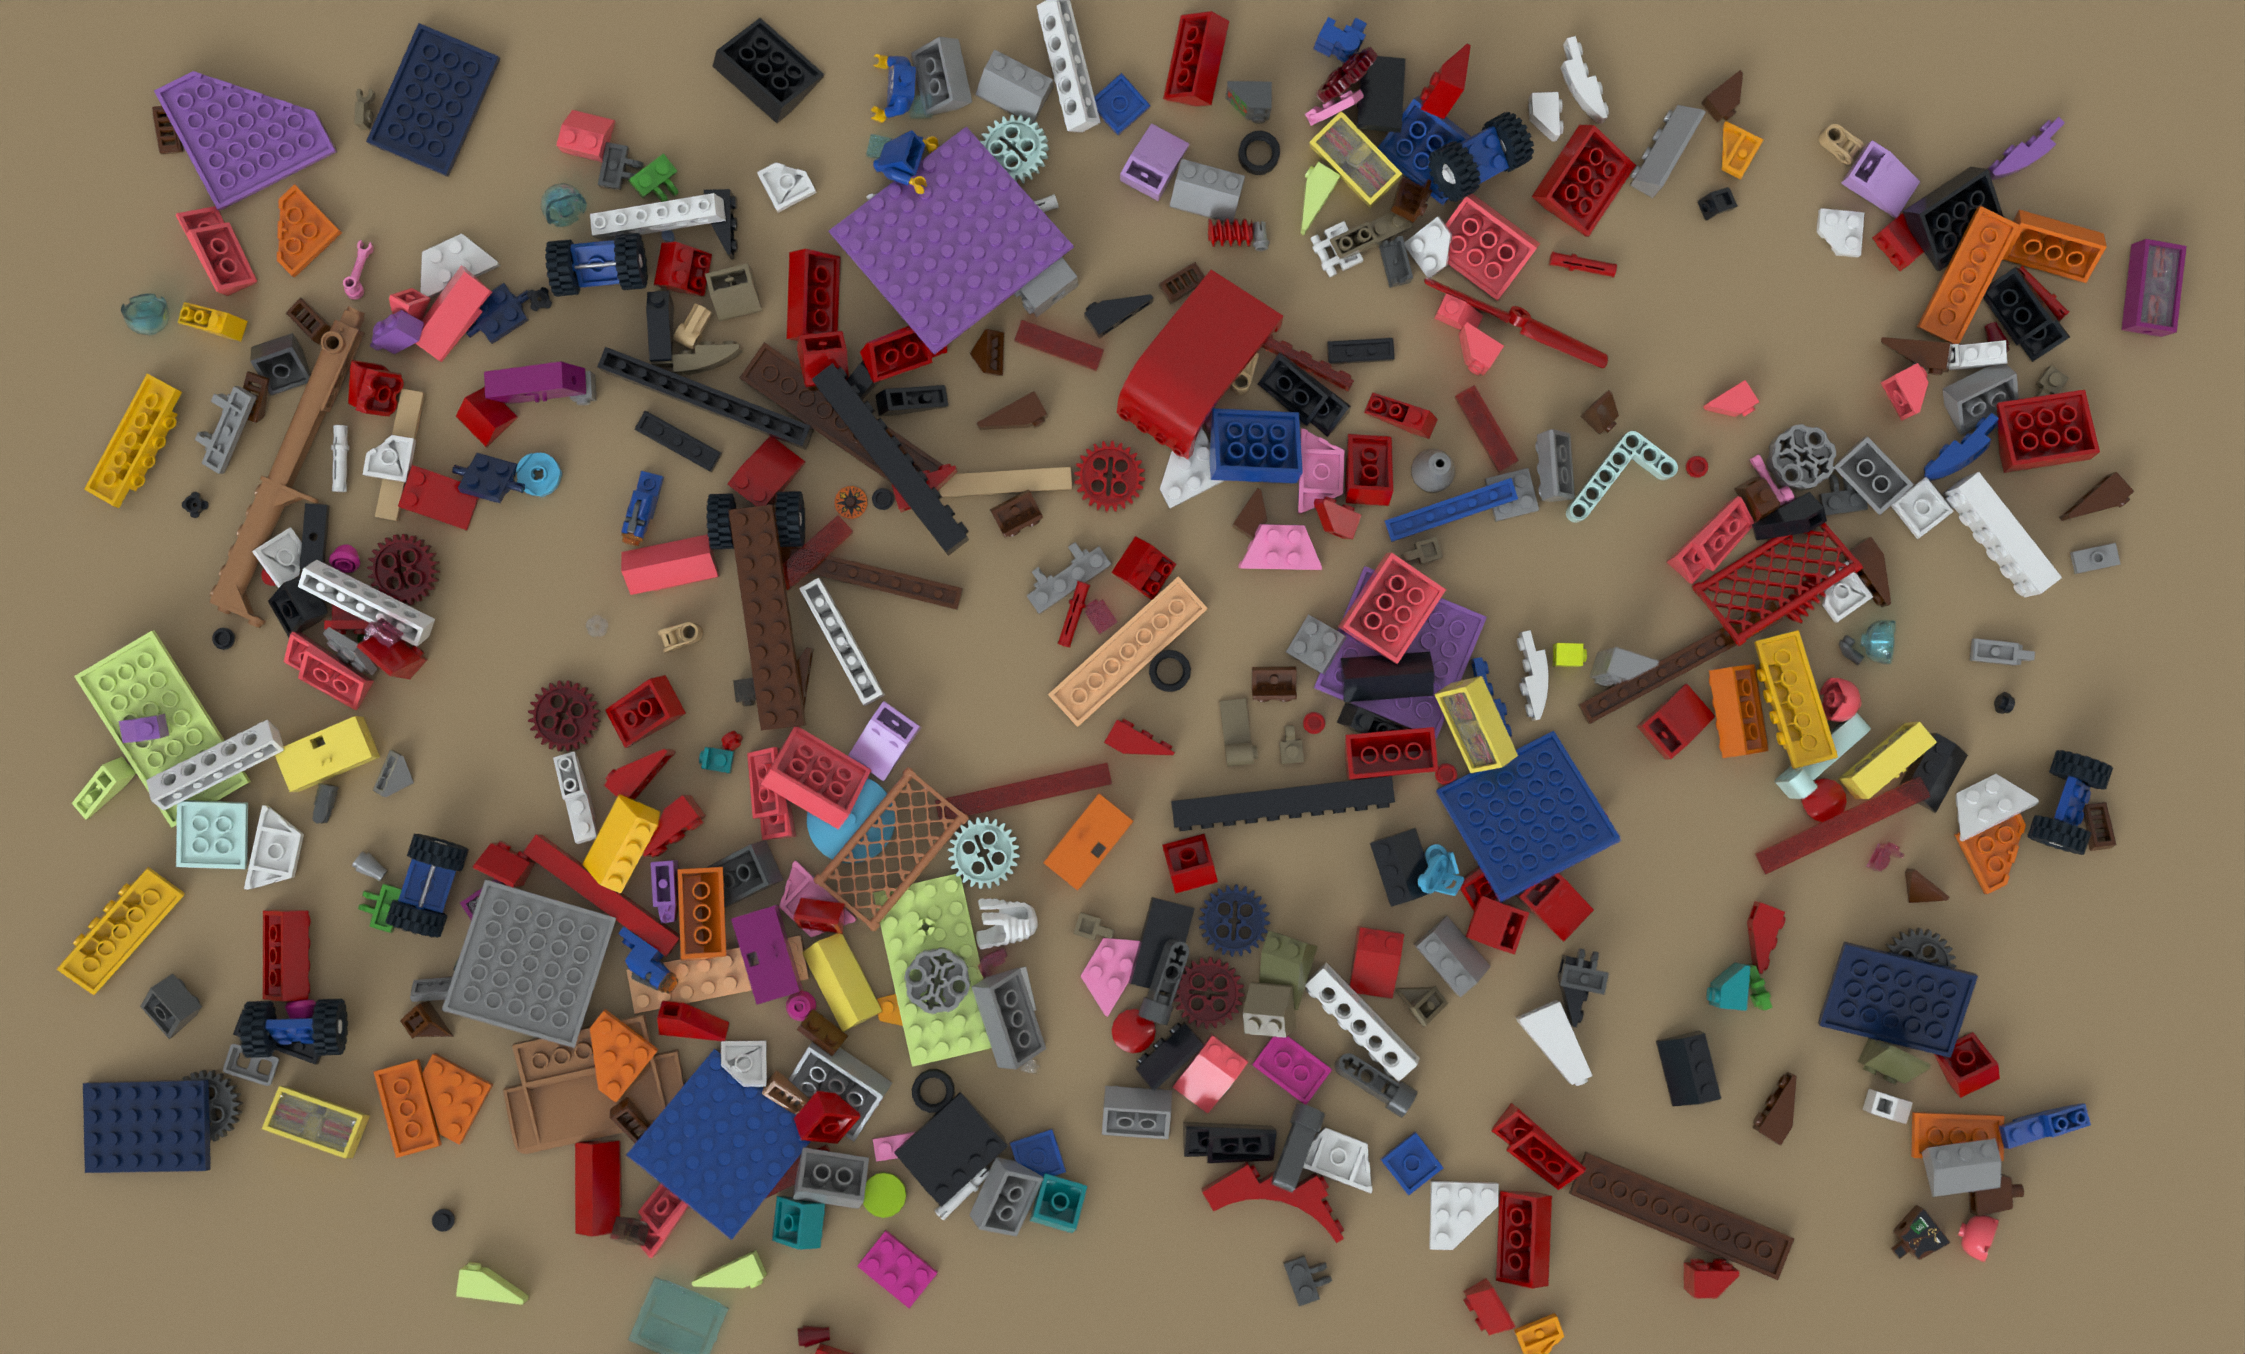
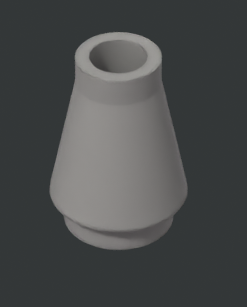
[352,851,388,881]

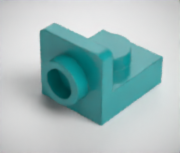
[699,747,735,773]

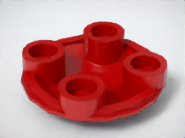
[1801,778,1847,822]
[1112,1008,1156,1053]

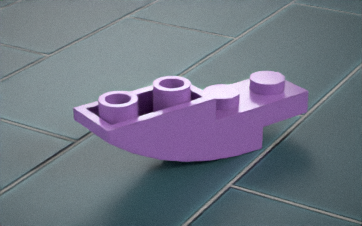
[1988,117,2065,180]

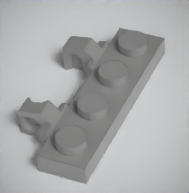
[195,386,256,474]
[1027,542,1112,614]

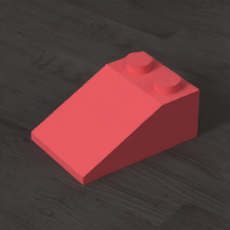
[1172,1033,1248,1113]

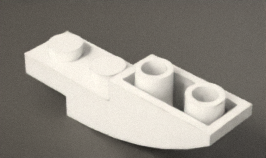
[1561,36,1609,124]
[1913,340,2008,370]
[1517,630,1548,721]
[553,751,598,844]

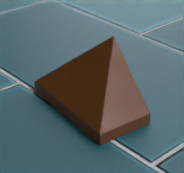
[970,329,1004,376]
[1905,869,1950,903]

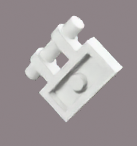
[1310,221,1363,277]

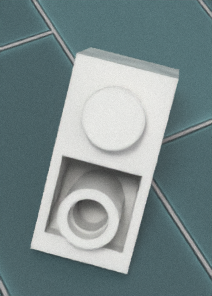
[1528,92,1563,141]
[1862,1089,1913,1124]

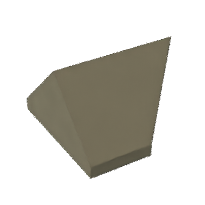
[1395,986,1448,1026]

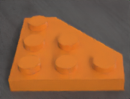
[277,184,342,278]
[1954,813,2026,894]
[590,1009,658,1103]
[422,1053,493,1145]

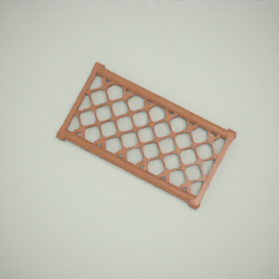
[813,767,969,931]

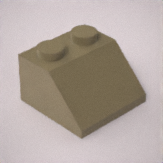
[1243,982,1296,1038]

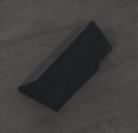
[1983,266,2070,362]
[1258,353,1351,437]
[1340,651,1435,702]
[1183,1122,1277,1163]

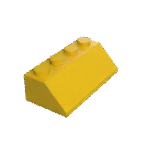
[582,794,660,893]

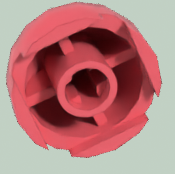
[1819,678,1861,722]
[1958,1215,1999,1262]

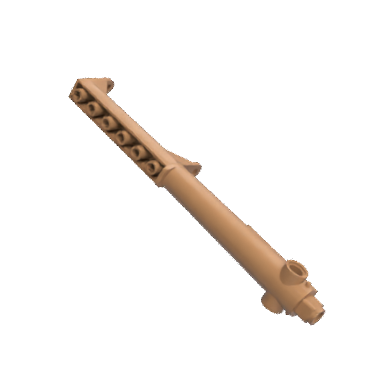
[210,306,365,628]

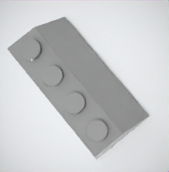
[1630,105,1706,198]
[1590,647,1659,687]
[972,968,1046,1069]

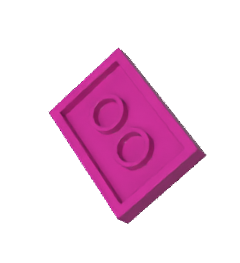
[1252,1036,1332,1105]
[857,1230,938,1308]

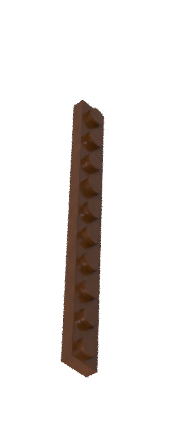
[780,547,963,610]
[1578,601,1784,724]

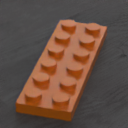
[1917,206,2020,344]

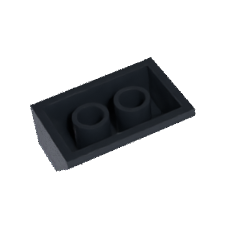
[1896,733,1968,813]
[1370,828,1435,907]
[1136,1021,1204,1091]
[1656,1031,1722,1107]

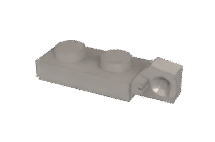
[1970,638,2035,666]

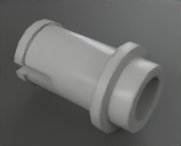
[1252,221,1270,251]

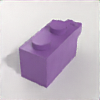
[370,310,424,355]
[651,860,679,923]

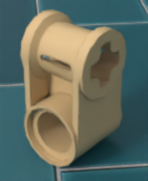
[1819,124,1864,165]
[658,622,703,653]

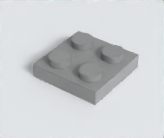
[1485,468,1539,522]
[1286,614,1347,675]
[323,627,377,675]

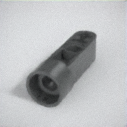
[1138,939,1190,1025]
[1335,1053,1418,1118]
[1271,1103,1326,1193]

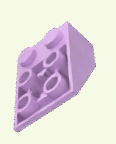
[1120,123,1190,201]
[1841,140,1920,218]
[848,701,922,781]

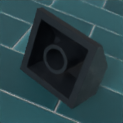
[268,577,328,637]

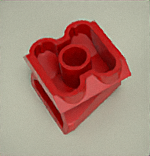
[348,360,404,417]

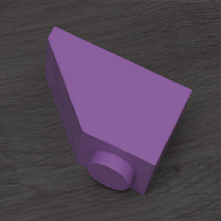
[119,714,169,743]

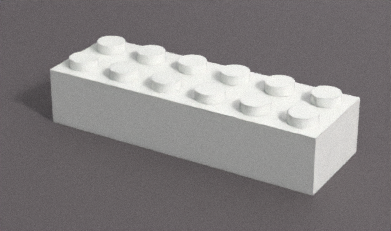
[1943,472,2062,598]

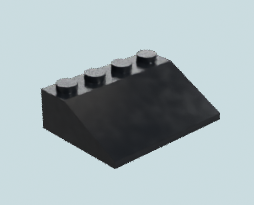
[712,18,825,123]
[1903,167,2004,271]
[894,1091,1008,1207]

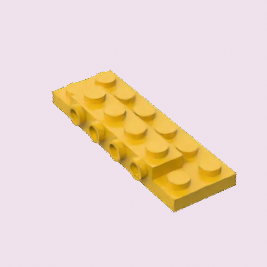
[84,374,182,508]
[1754,630,1838,769]
[56,867,185,995]

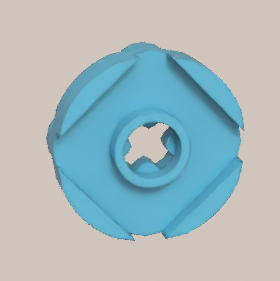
[516,452,562,497]

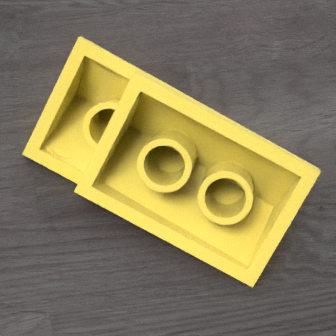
[802,934,883,1032]

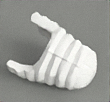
[976,898,1038,949]

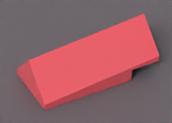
[176,206,257,296]
[415,265,492,362]
[1666,496,1755,584]
[621,534,719,595]
[284,632,374,710]
[747,747,796,840]
[630,1183,689,1259]

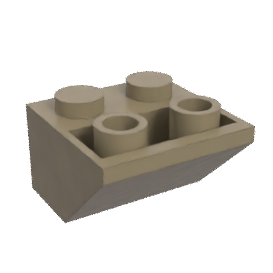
[705,263,762,321]

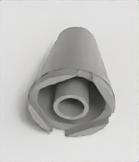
[1411,449,1455,493]

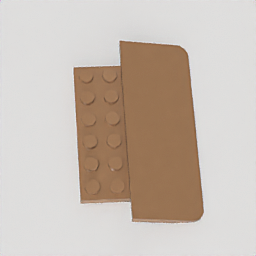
[503,1014,685,1154]

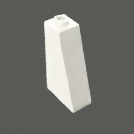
[1516,1000,1592,1086]

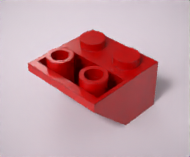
[654,242,712,297]
[797,331,849,387]
[1111,536,1177,600]
[1465,895,1529,955]
[1684,1258,1740,1298]

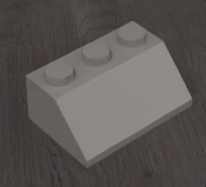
[911,37,972,116]
[976,49,1053,124]
[1170,159,1245,224]
[1943,364,2019,435]
[1535,429,1575,502]
[1834,436,1914,515]
[1413,916,1491,997]
[1102,1086,1172,1139]
[1921,1139,2001,1197]
[793,1147,869,1209]
[970,1157,1044,1237]

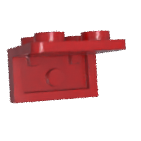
[1872,213,1924,271]
[324,587,377,635]

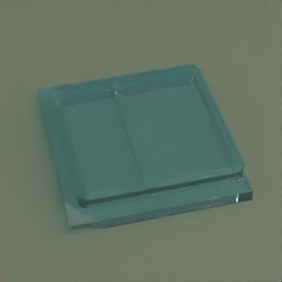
[628,1277,729,1354]

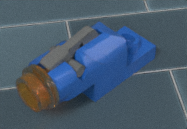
[621,471,664,547]
[618,926,679,994]

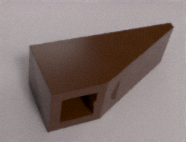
[1845,537,1891,607]
[1752,1072,1797,1146]

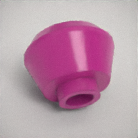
[329,544,360,573]
[786,991,816,1021]
[285,999,316,1019]

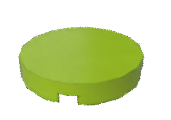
[863,1172,907,1218]

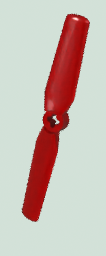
[1424,277,1608,368]

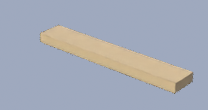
[375,389,425,522]
[940,467,1072,498]

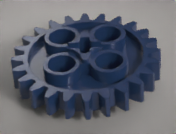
[1198,884,1270,957]

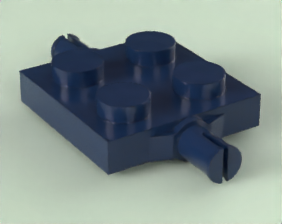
[466,283,530,344]
[452,453,525,504]

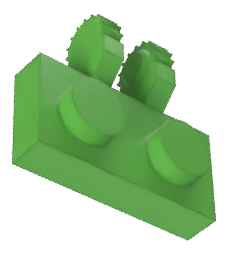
[629,153,679,202]
[358,884,402,933]
[1749,964,1772,1011]

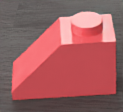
[389,288,431,321]
[1434,293,1483,330]
[1703,380,1759,417]

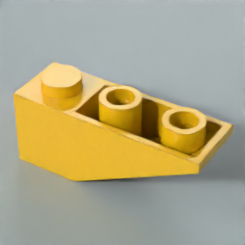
[177,302,248,342]

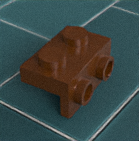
[1391,177,1432,223]
[990,489,1043,537]
[1252,666,1297,702]
[797,1009,848,1056]

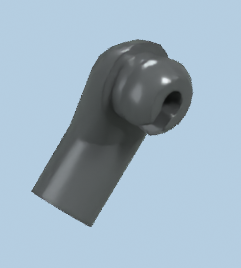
[1839,635,1864,665]

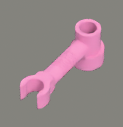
[343,240,374,300]
[1750,455,1795,507]

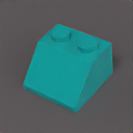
[1706,962,1750,1011]
[1030,1174,1087,1233]
[772,1196,825,1250]

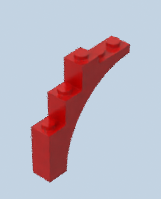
[1201,1162,1345,1243]

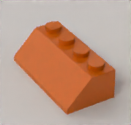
[2002,209,2107,283]
[1709,664,1769,758]
[678,867,726,961]

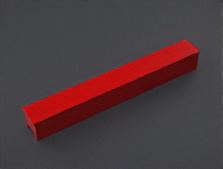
[523,834,680,956]

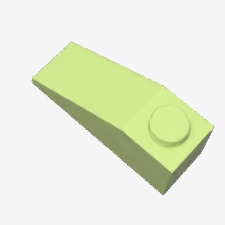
[1300,162,1341,235]
[72,757,136,820]
[691,1250,767,1288]
[456,1262,529,1305]

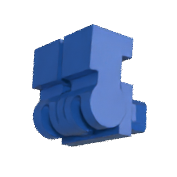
[1313,17,1367,63]

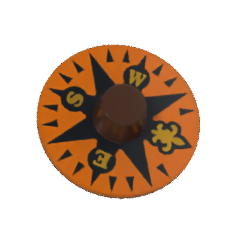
[835,486,867,519]

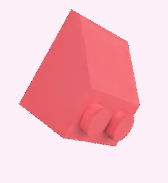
[556,110,615,162]
[1458,322,1504,376]
[1881,363,1929,421]

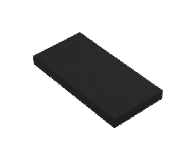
[1357,56,1406,133]
[1129,897,1195,992]

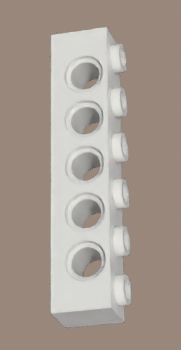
[1037,0,1101,132]
[590,193,726,241]
[298,560,435,646]
[799,578,885,706]
[146,720,284,811]
[1305,962,1420,1082]

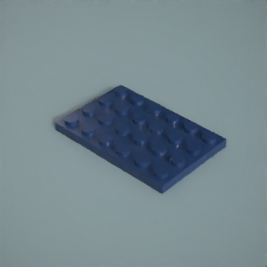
[366,23,500,177]
[1818,942,1978,1058]
[83,1079,211,1173]

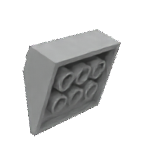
[781,1042,892,1141]

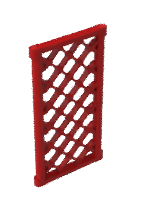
[1692,523,1863,646]

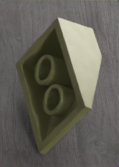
[1259,930,1318,1010]
[1858,1038,1931,1085]

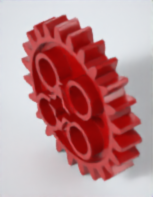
[1074,441,1145,513]

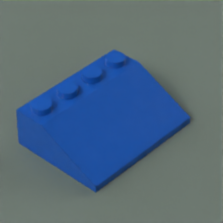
[1378,96,1471,205]
[1210,408,1303,484]

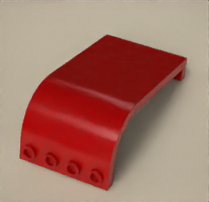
[1117,269,1283,460]

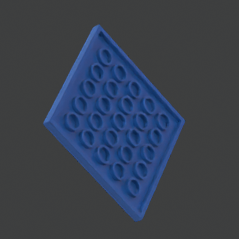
[1436,731,1621,902]
[626,1049,811,1240]

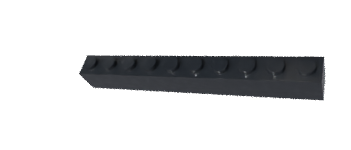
[597,347,814,450]
[812,363,969,556]
[1171,776,1395,831]

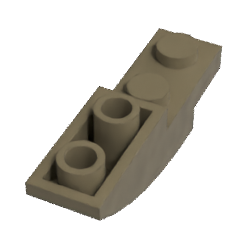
[1330,212,1412,259]
[651,341,743,375]

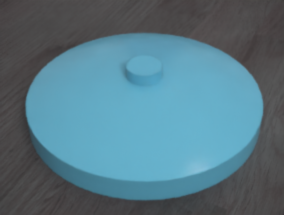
[807,778,896,864]

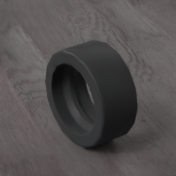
[1238,130,1280,175]
[1149,650,1191,692]
[912,1069,955,1113]

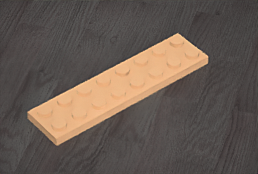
[1048,576,1208,727]
[626,935,810,1014]

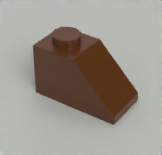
[1701,70,1743,123]
[1232,488,1267,540]

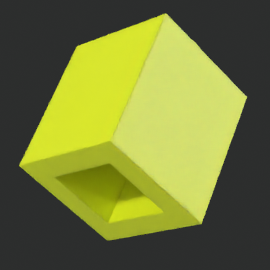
[1553,643,1587,667]

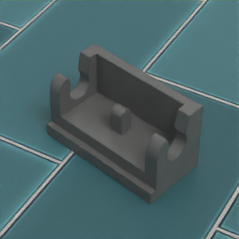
[1379,235,1413,288]

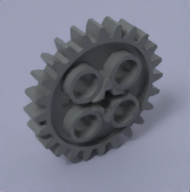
[1885,927,1957,968]
[183,1070,243,1142]

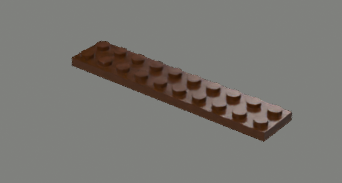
[739,342,943,482]
[728,504,806,731]
[1569,1152,1794,1280]

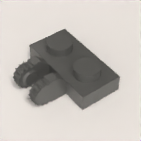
[598,142,644,191]
[1819,474,1868,516]
[1559,948,1609,995]
[1283,1255,1332,1307]

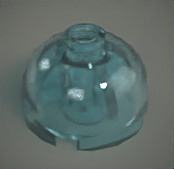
[540,183,587,227]
[121,293,169,335]
[1861,620,1896,664]

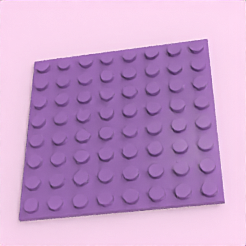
[829,127,1074,355]

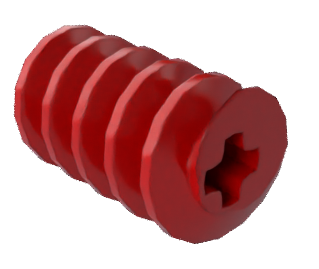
[1208,218,1253,247]
[1778,576,1826,624]

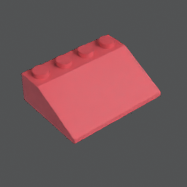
[1445,194,1540,301]
[1338,553,1446,664]
[761,726,871,829]

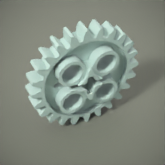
[980,115,1049,184]
[948,817,1020,889]

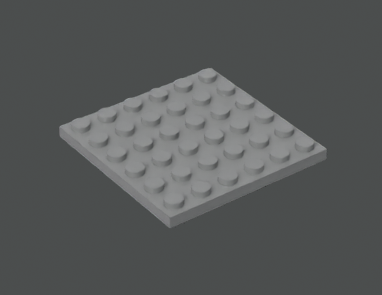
[442,880,616,1048]

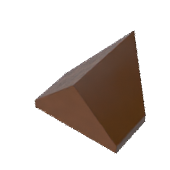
[400,1001,454,1039]

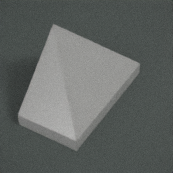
[373,750,414,797]

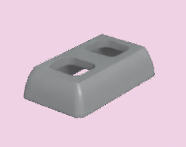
[223,1044,279,1086]

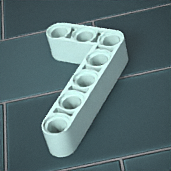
[1566,431,1678,523]
[1774,713,1871,799]

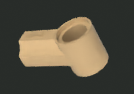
[673,303,713,351]
[1231,353,1259,395]

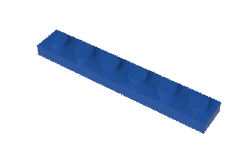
[1385,478,1518,542]

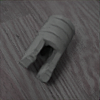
[312,783,339,824]

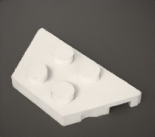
[420,234,500,298]
[1955,774,2039,842]
[244,805,304,890]
[1303,1127,1372,1193]

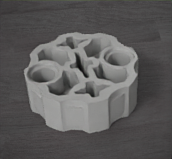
[1766,424,1836,491]
[904,947,970,1014]

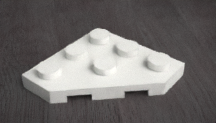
[1160,427,1223,509]
[1429,1181,1499,1250]

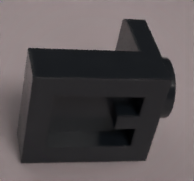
[1697,187,1738,221]

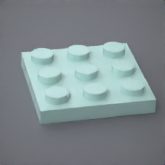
[176,800,248,869]

